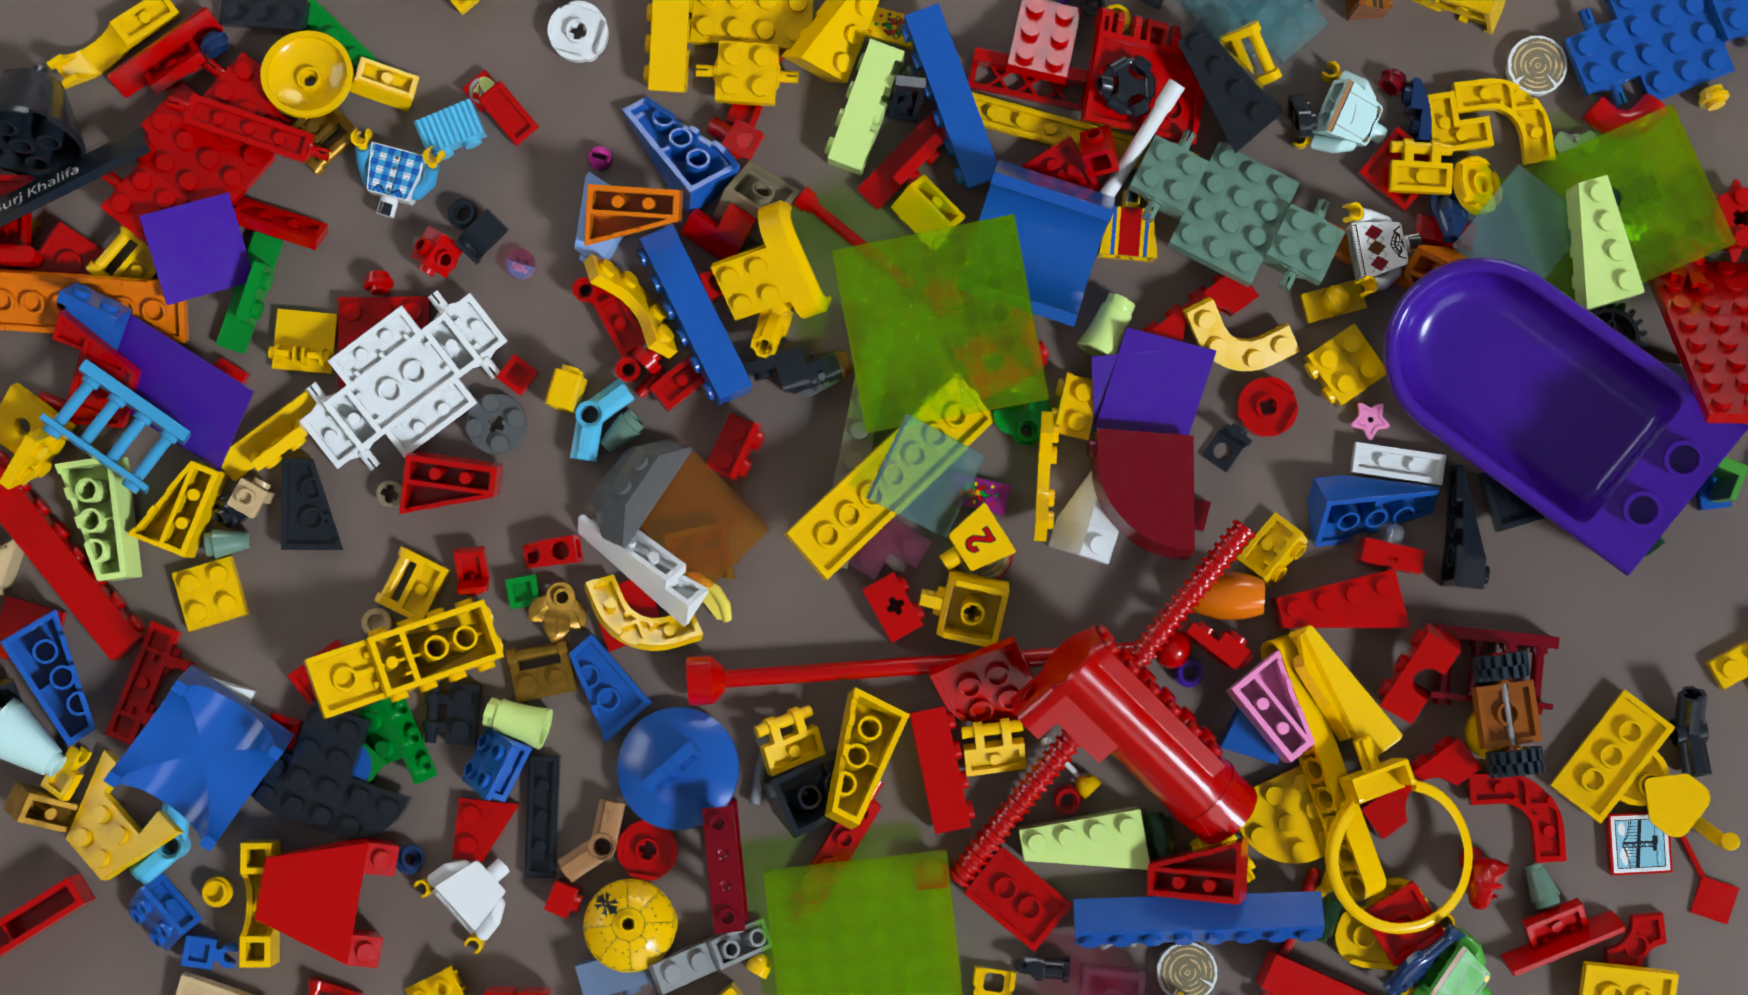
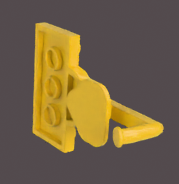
[1549,689,1740,851]

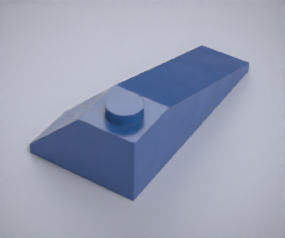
[622,97,740,214]
[1307,475,1440,547]

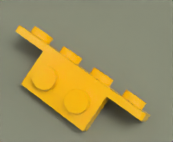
[222,386,317,481]

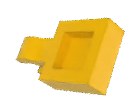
[40,745,92,801]

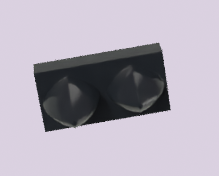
[887,64,926,122]

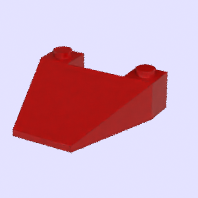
[254,837,400,969]

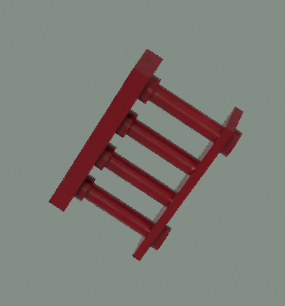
[1427,624,1560,715]
[702,799,749,934]

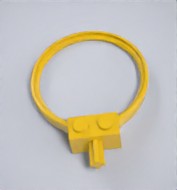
[1325,736,1473,934]

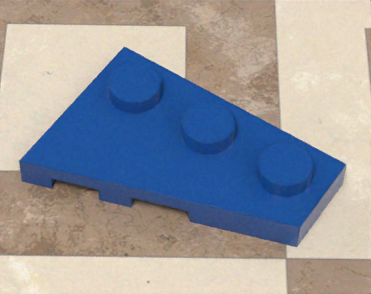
[569,634,652,743]

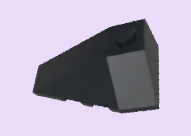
[1440,465,1490,590]
[761,749,837,838]

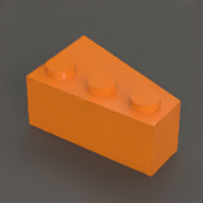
[584,184,683,246]

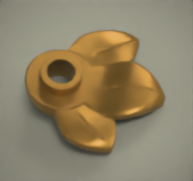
[528,582,587,643]

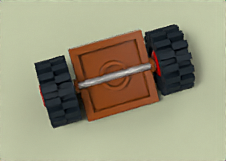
[1470,651,1546,778]

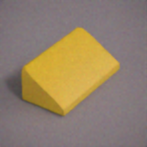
[350,56,420,111]

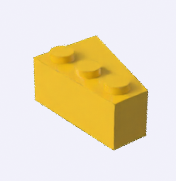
[781,0,879,83]

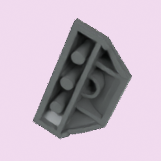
[591,439,692,549]

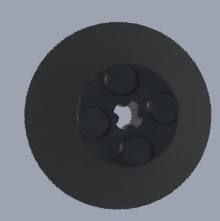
[0,65,86,180]

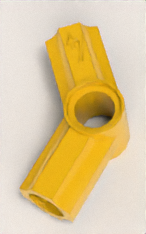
[750,302,793,358]

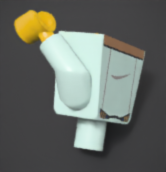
[1292,61,1387,153]

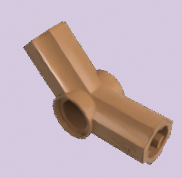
[557,798,626,883]

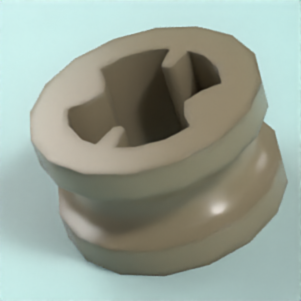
[376,480,402,508]

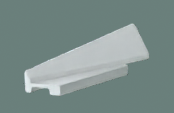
[578,515,708,627]

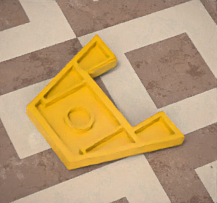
[66,750,183,881]

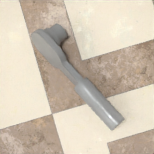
[749,719,770,805]

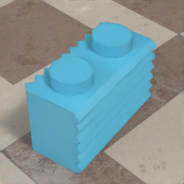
[414,99,487,160]

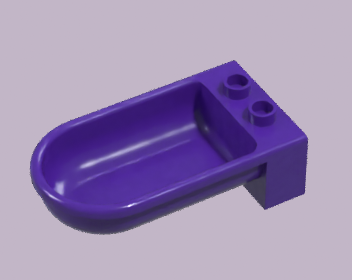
[1383,257,1748,576]

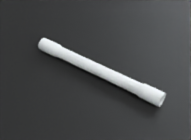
[1100,78,1185,197]

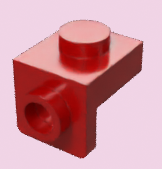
[453,546,491,596]

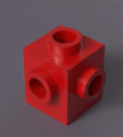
[410,226,462,278]

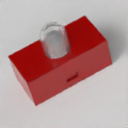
[1355,523,1426,575]

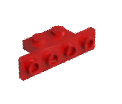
[108,7,224,98]
[857,109,946,210]
[1501,897,1626,976]

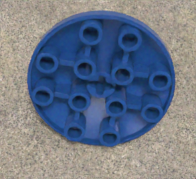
[617,707,739,830]

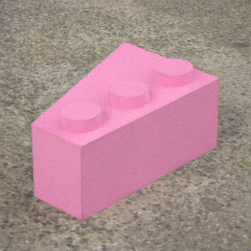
[1225,650,1315,763]

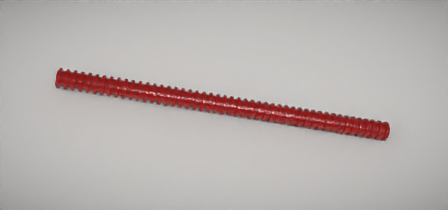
[947,519,1255,887]

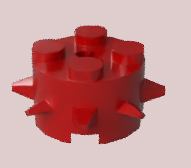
[1693,179,1748,262]

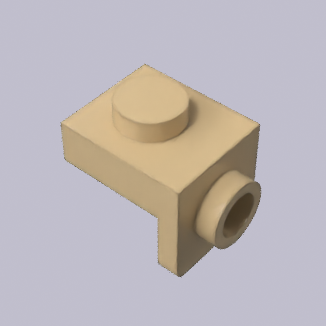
[227,476,277,518]

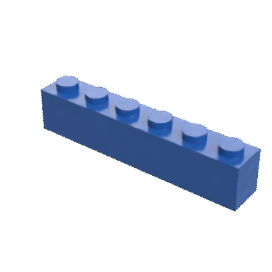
[900,3,997,191]
[636,224,753,407]

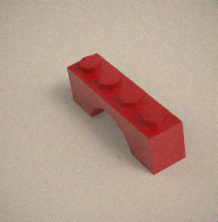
[1140,273,1259,342]
[1359,735,1482,840]

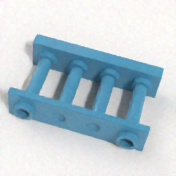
[40,359,191,494]

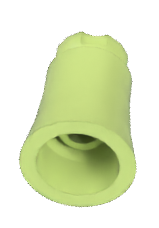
[1076,293,1135,356]
[482,697,553,750]

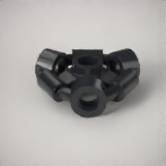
[1096,55,1156,118]

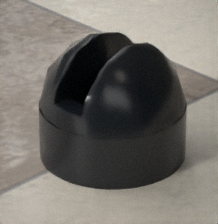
[1079,0,1105,16]

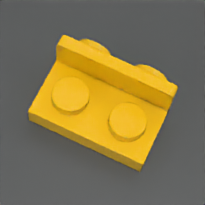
[1051,372,1094,441]
[1237,512,1308,587]

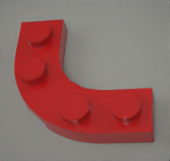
[1466,773,1567,863]

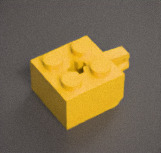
[919,569,1010,647]

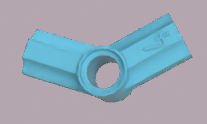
[570,378,635,462]
[129,802,191,886]

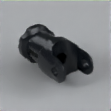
[1015,953,1070,983]

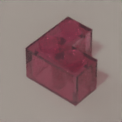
[848,519,932,580]

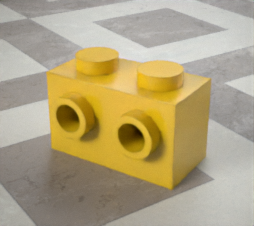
[891,174,966,250]

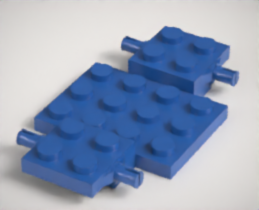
[1562,0,1748,107]

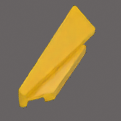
[1289,625,1402,756]

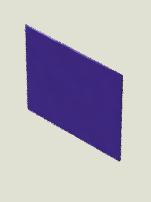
[1094,327,1216,435]

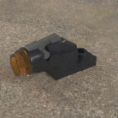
[743,346,854,399]

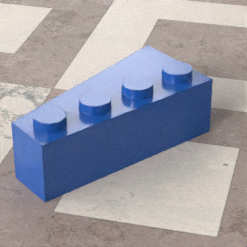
[0,609,96,746]

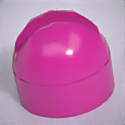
[588,146,613,171]

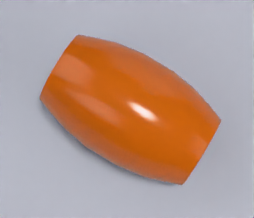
[1193,571,1265,620]

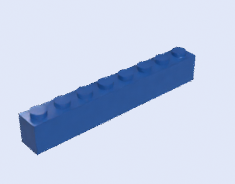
[1073,891,1325,948]

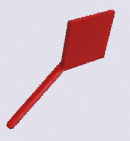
[1679,835,1740,924]

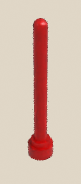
[793,186,914,289]

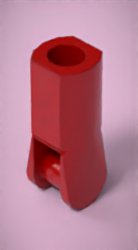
[0,243,43,268]

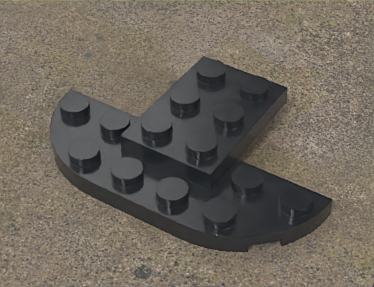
[251,699,412,839]

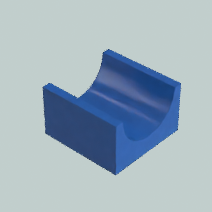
[957,160,1115,327]

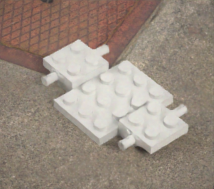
[299,290,508,471]

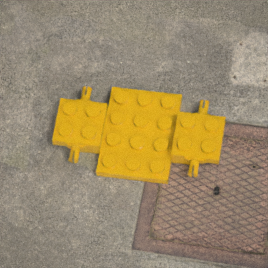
[690,0,814,107]

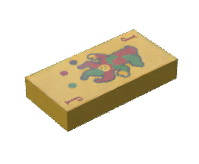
[865,7,913,50]

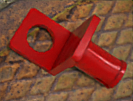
[707,117,765,160]

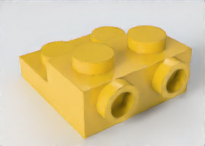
[1303,323,1386,407]

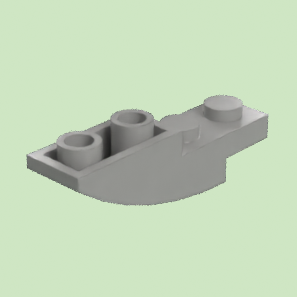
[648,918,774,995]

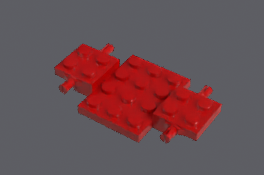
[100,52,292,246]

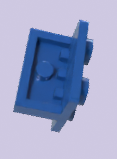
[462,727,532,803]
[127,873,203,951]

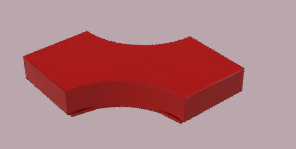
[1603,911,1667,967]

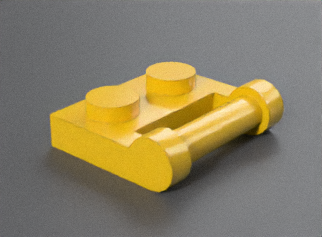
[1220,20,1282,85]
[86,226,156,279]
[374,546,450,621]

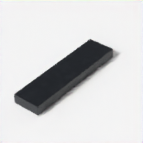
[524,754,561,878]

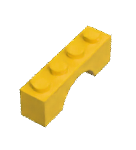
[239,839,281,968]

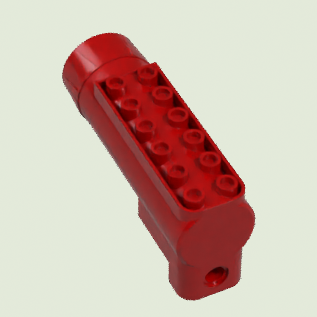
[1010,624,1257,845]

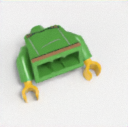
[1400,914,1491,995]

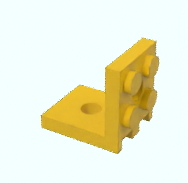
[0,382,76,490]

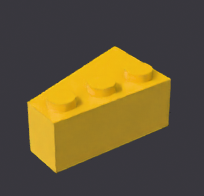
[1410,0,1506,35]
[127,461,229,558]

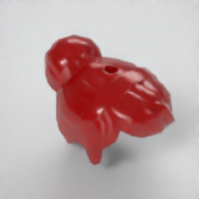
[1458,846,1510,910]

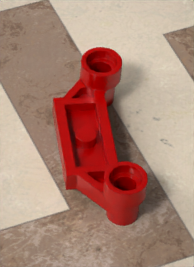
[572,277,647,382]

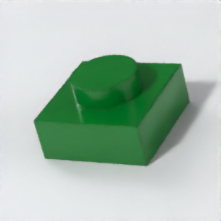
[505,574,541,610]

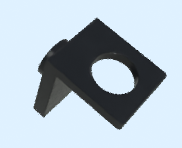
[455,209,509,265]
[1202,423,1253,472]

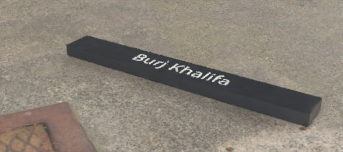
[0,126,151,228]

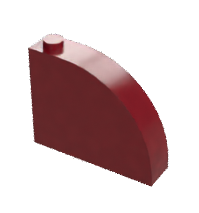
[1087,428,1195,560]

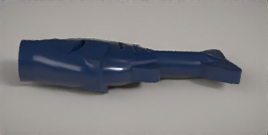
[1429,155,1468,243]
[1382,924,1466,995]

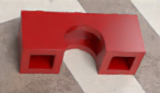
[1377,622,1461,724]

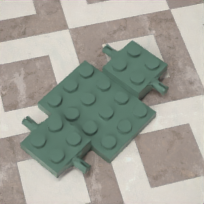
[1128,130,1346,292]

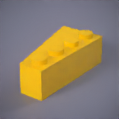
[643,0,693,93]

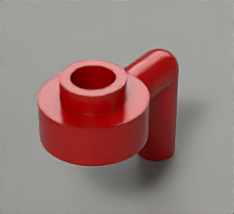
[632,345,666,399]

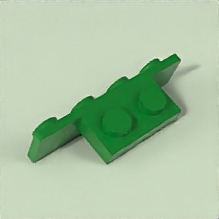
[216,232,284,354]
[358,698,437,785]

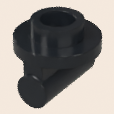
[213,492,249,528]

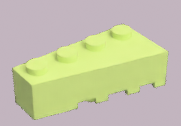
[824,38,905,176]
[1566,175,1645,311]
[54,456,142,581]
[1017,806,1150,870]

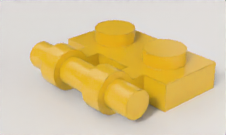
[1388,138,1453,195]
[754,705,826,776]
[961,718,1027,777]

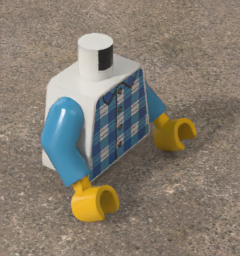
[350,127,446,218]

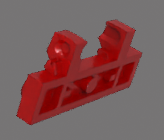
[105,621,196,745]

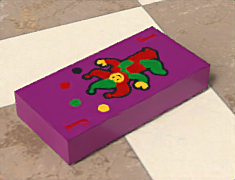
[945,472,1011,516]

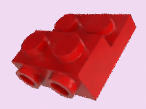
[1179,621,1254,670]

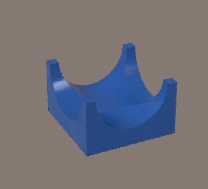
[103,665,294,852]

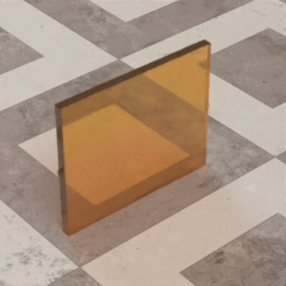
[641,451,771,590]

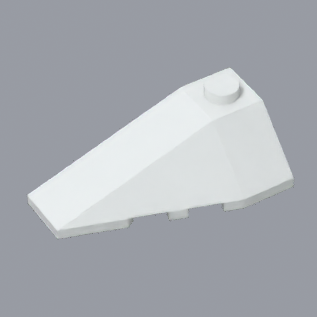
[1048,470,1119,565]

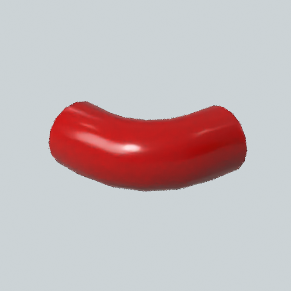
[1581,94,1668,140]

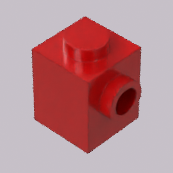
[1080,125,1119,178]

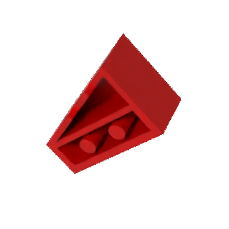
[399,451,504,515]
[1147,837,1249,905]

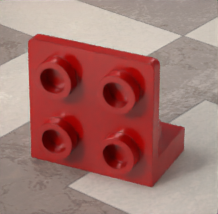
[705,412,766,482]

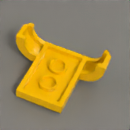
[711,200,832,321]

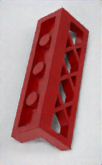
[968,47,1089,112]

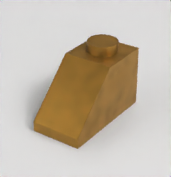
[3,781,80,834]

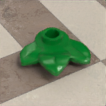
[993,387,1050,446]

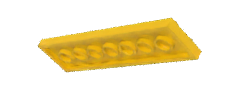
[784,373,994,580]

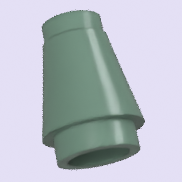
[600,409,645,453]
[204,529,251,559]
[1525,863,1561,910]

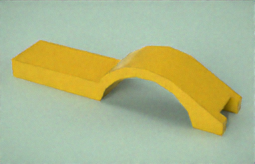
[46,0,181,89]

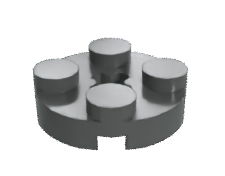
[466,394,528,454]

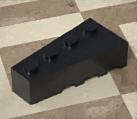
[1178,17,1282,154]

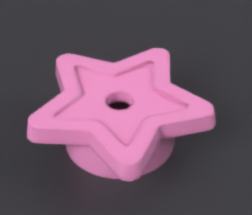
[1350,403,1390,440]

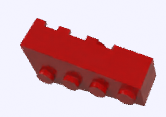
[1270,568,1410,628]

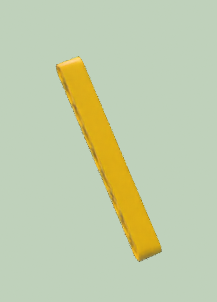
[1260,634,1386,901]

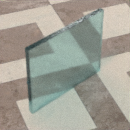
[1453,164,1571,279]
[866,414,986,538]

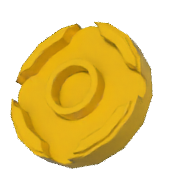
[1452,155,1502,216]

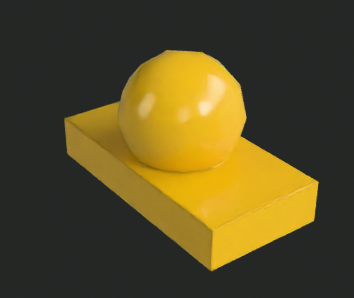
[1299,280,1367,324]

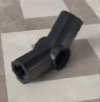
[1669,686,1712,778]

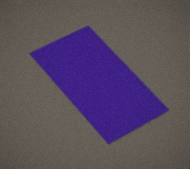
[117,314,254,471]

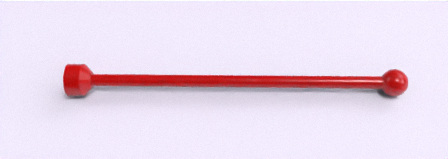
[686,629,1191,706]

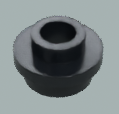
[448,198,479,229]

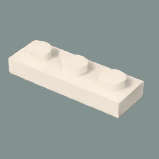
[1350,442,1446,486]

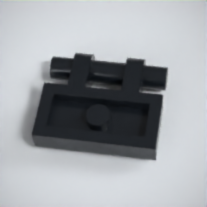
[422,682,482,746]

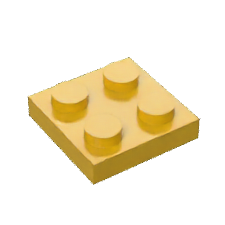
[172,556,250,632]

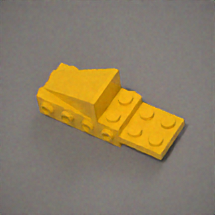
[303,598,504,720]

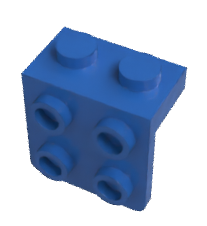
[56,282,132,351]

